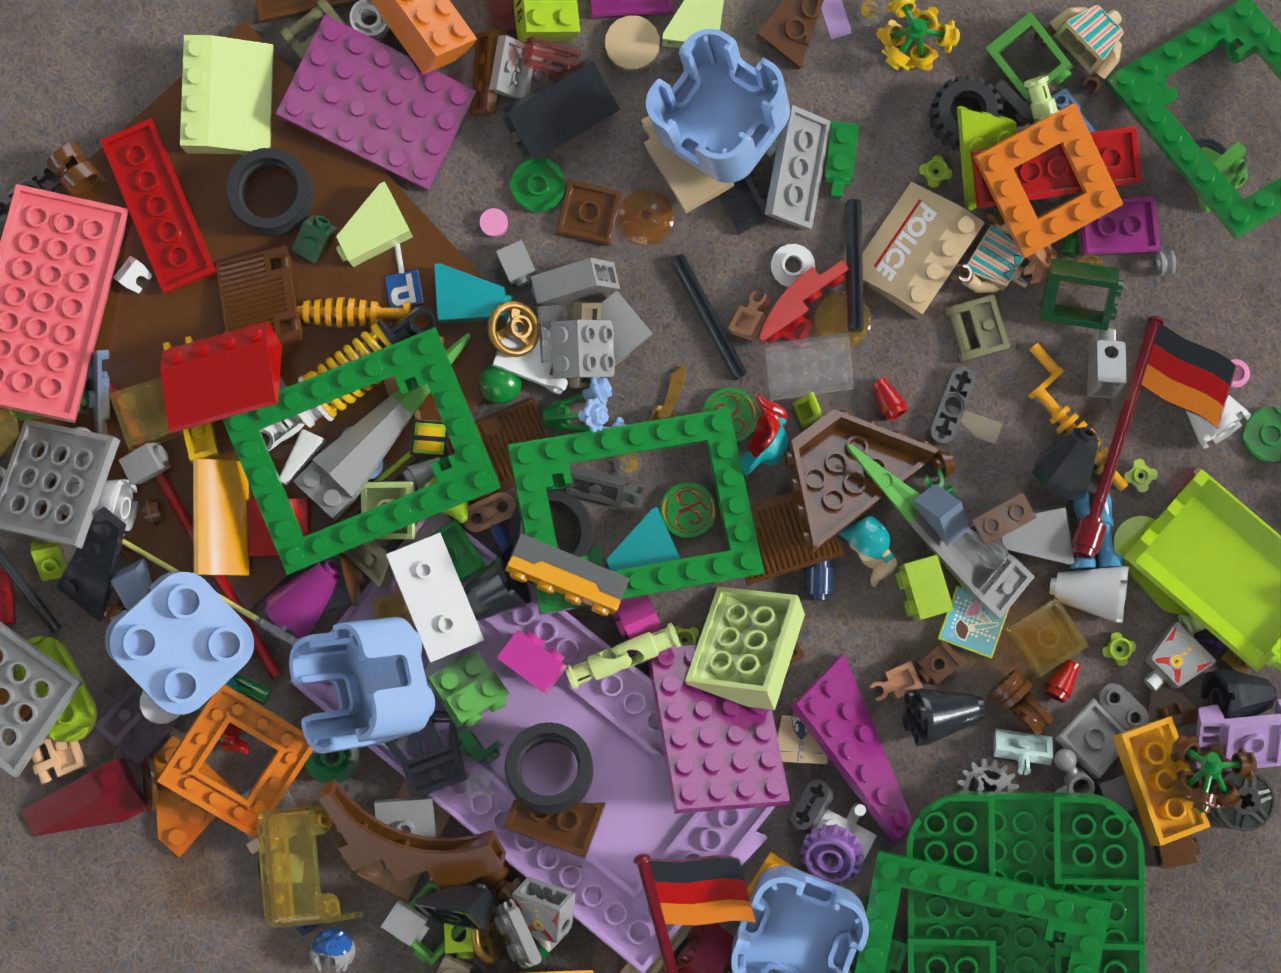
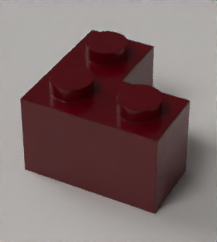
[661,923,734,973]

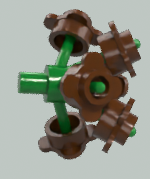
[1170,735,1257,813]

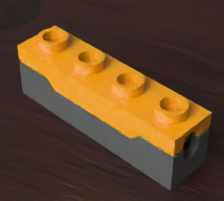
[505,533,630,616]

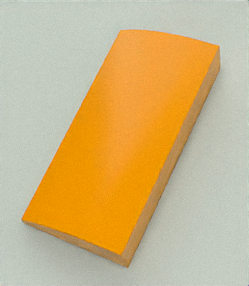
[193,459,249,576]
[1112,716,1211,846]

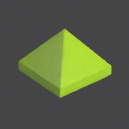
[792,392,823,429]

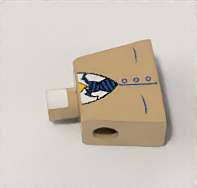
[777,699,828,764]

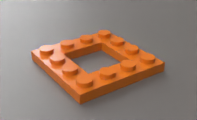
[973,103,1123,258]
[156,684,313,839]

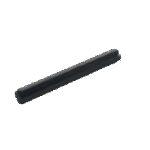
[846,199,864,333]
[671,254,747,380]

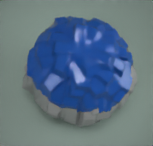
[309,926,356,973]

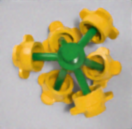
[877,0,960,71]

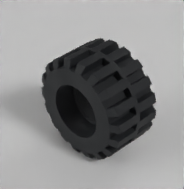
[928,75,1003,151]

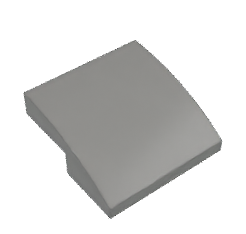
[489,35,553,100]
[601,291,653,366]

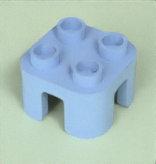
[646,29,790,183]
[105,571,254,714]
[289,617,435,754]
[731,865,869,973]

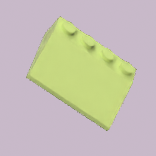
[180,35,274,155]
[685,586,805,710]

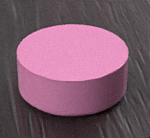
[480,208,508,238]
[1231,359,1250,388]

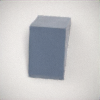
[913,484,970,546]
[111,558,152,611]

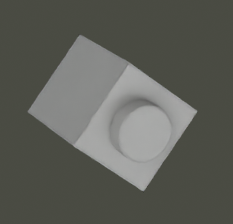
[496,240,537,287]
[119,442,171,485]
[381,900,429,946]

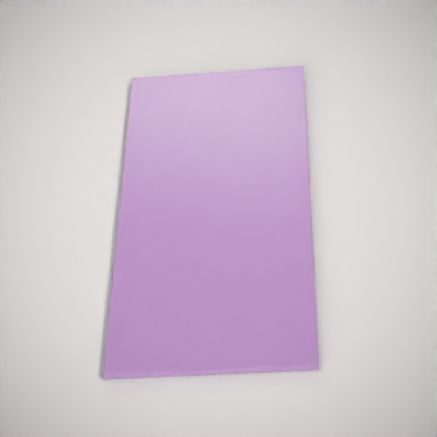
[290,513,789,973]

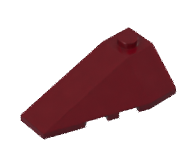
[21,757,147,836]

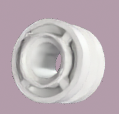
[350,0,390,41]

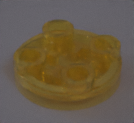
[814,292,871,350]

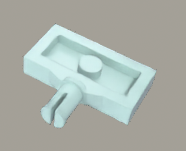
[993,728,1053,775]

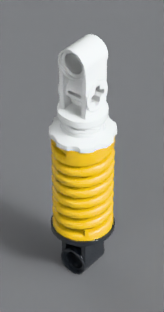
[260,306,435,451]

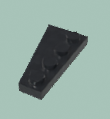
[56,507,126,622]

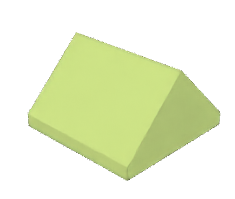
[361,481,415,539]

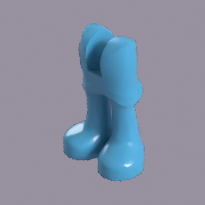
[1070,491,1125,570]

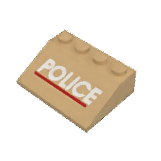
[862,182,985,320]

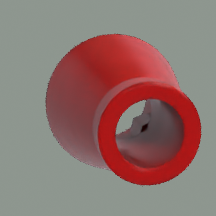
[871,378,908,421]
[1044,659,1080,703]

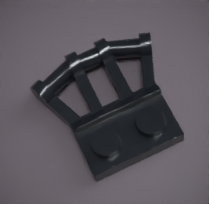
[385,711,469,799]

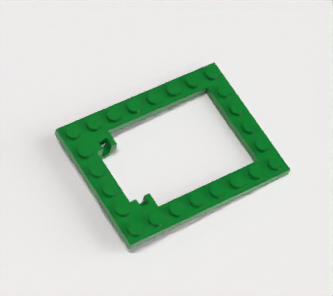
[1106,0,1281,240]
[222,327,501,575]
[507,408,764,615]
[855,850,1112,973]

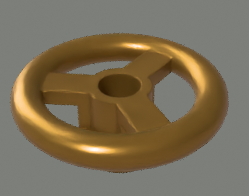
[487,301,540,357]
[471,906,508,964]

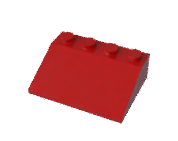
[160,321,282,433]

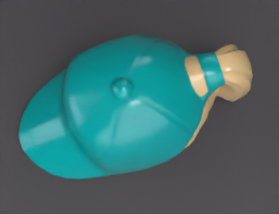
[839,516,897,587]

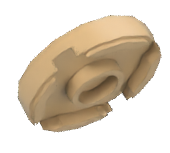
[605,16,660,72]

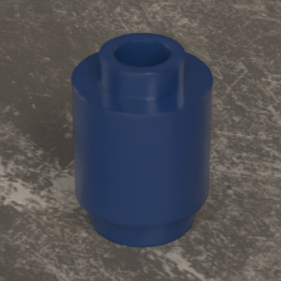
[805,560,834,601]

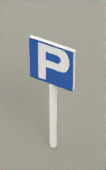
[385,244,424,308]

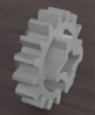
[956,758,1019,792]

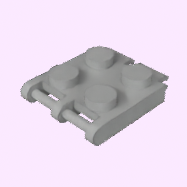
[494,899,541,969]

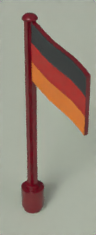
[1071,316,1237,560]
[633,853,756,973]

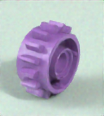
[800,824,864,884]

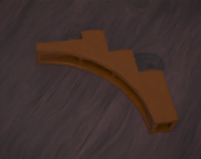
[318,779,506,891]

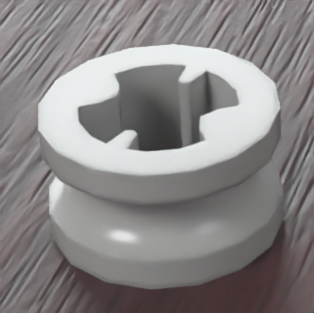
[1156,249,1176,276]

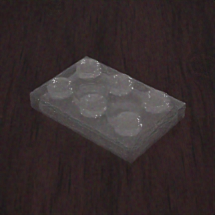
[764,333,854,401]

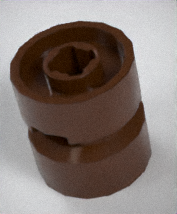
[46,142,100,196]
[478,860,526,903]

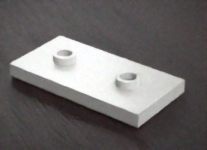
[386,533,484,663]

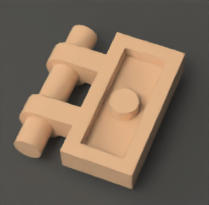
[32,736,87,785]

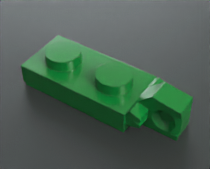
[824,121,859,200]

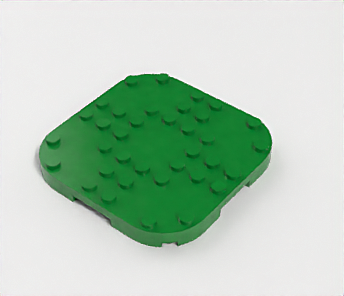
[907,791,1146,973]

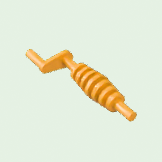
[297,297,444,346]
[1028,342,1128,492]

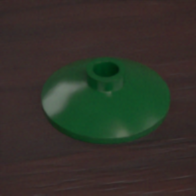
[305,748,360,784]

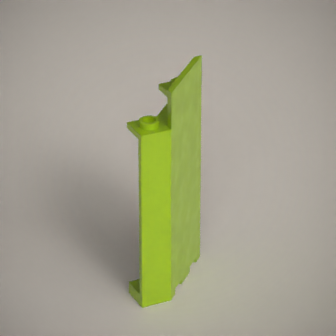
[1124,469,1281,673]

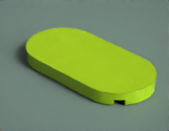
[1112,516,1189,615]
[14,636,97,743]

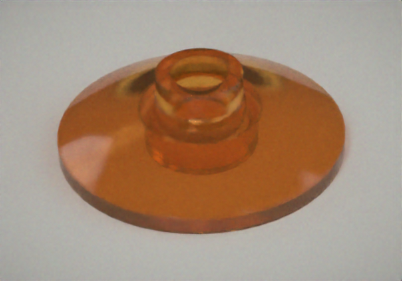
[618,190,674,245]

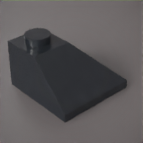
[414,883,496,932]

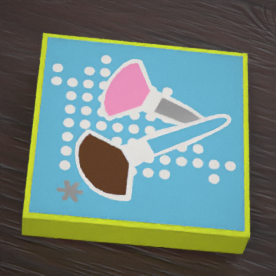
[937,586,1009,659]

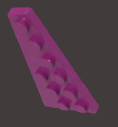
[790,654,914,841]

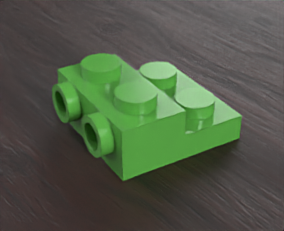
[427,649,510,728]

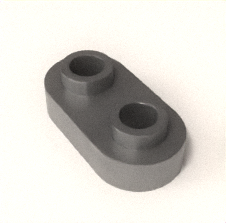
[1097,684,1149,730]

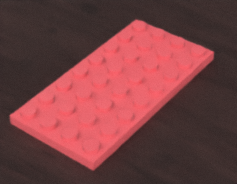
[0,184,129,423]

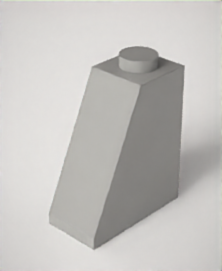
[531,258,620,305]
[993,505,1074,564]

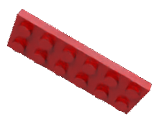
[100,118,217,295]
[970,125,1142,209]

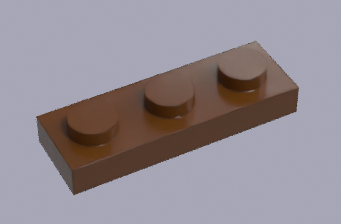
[471,29,501,117]

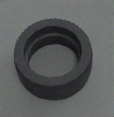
[226,147,314,236]
[508,490,594,557]
[505,722,593,815]

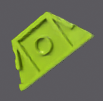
[957,106,1017,211]

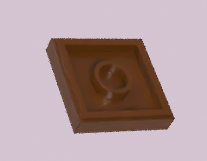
[556,179,623,247]

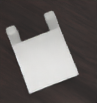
[492,315,568,394]

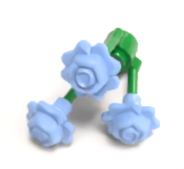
[543,377,626,433]

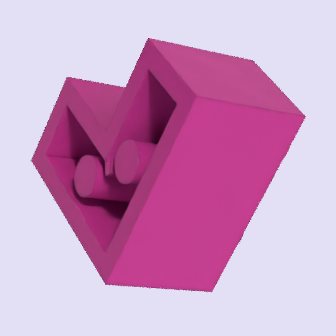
[613,596,663,665]
[497,630,568,694]

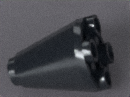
[902,689,986,746]

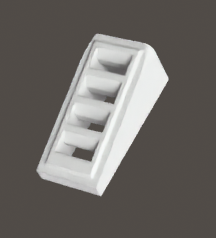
[280,429,326,485]

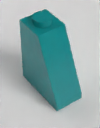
[434,264,512,325]
[605,507,680,571]

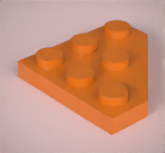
[154,735,238,857]

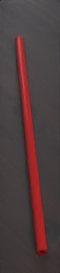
[109,383,282,680]

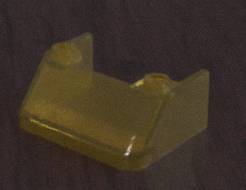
[257,803,363,928]

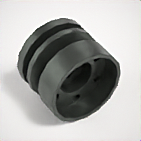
[1208,771,1276,831]

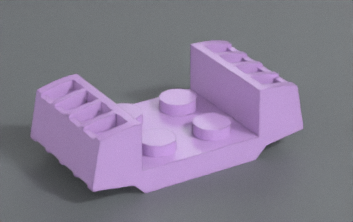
[1195,699,1281,771]

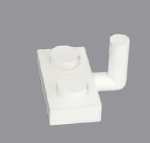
[817,803,877,861]

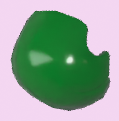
[479,363,522,405]

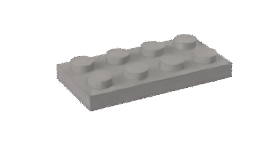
[764,105,831,230]

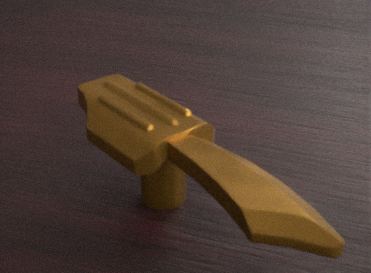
[649,366,686,421]

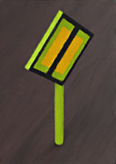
[373,419,448,482]

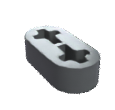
[791,779,834,832]

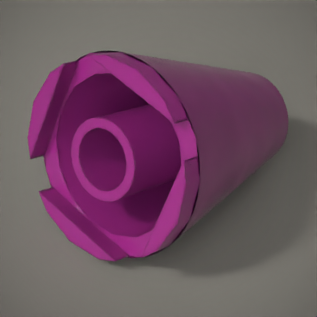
[263,561,340,639]

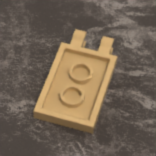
[641,116,734,213]

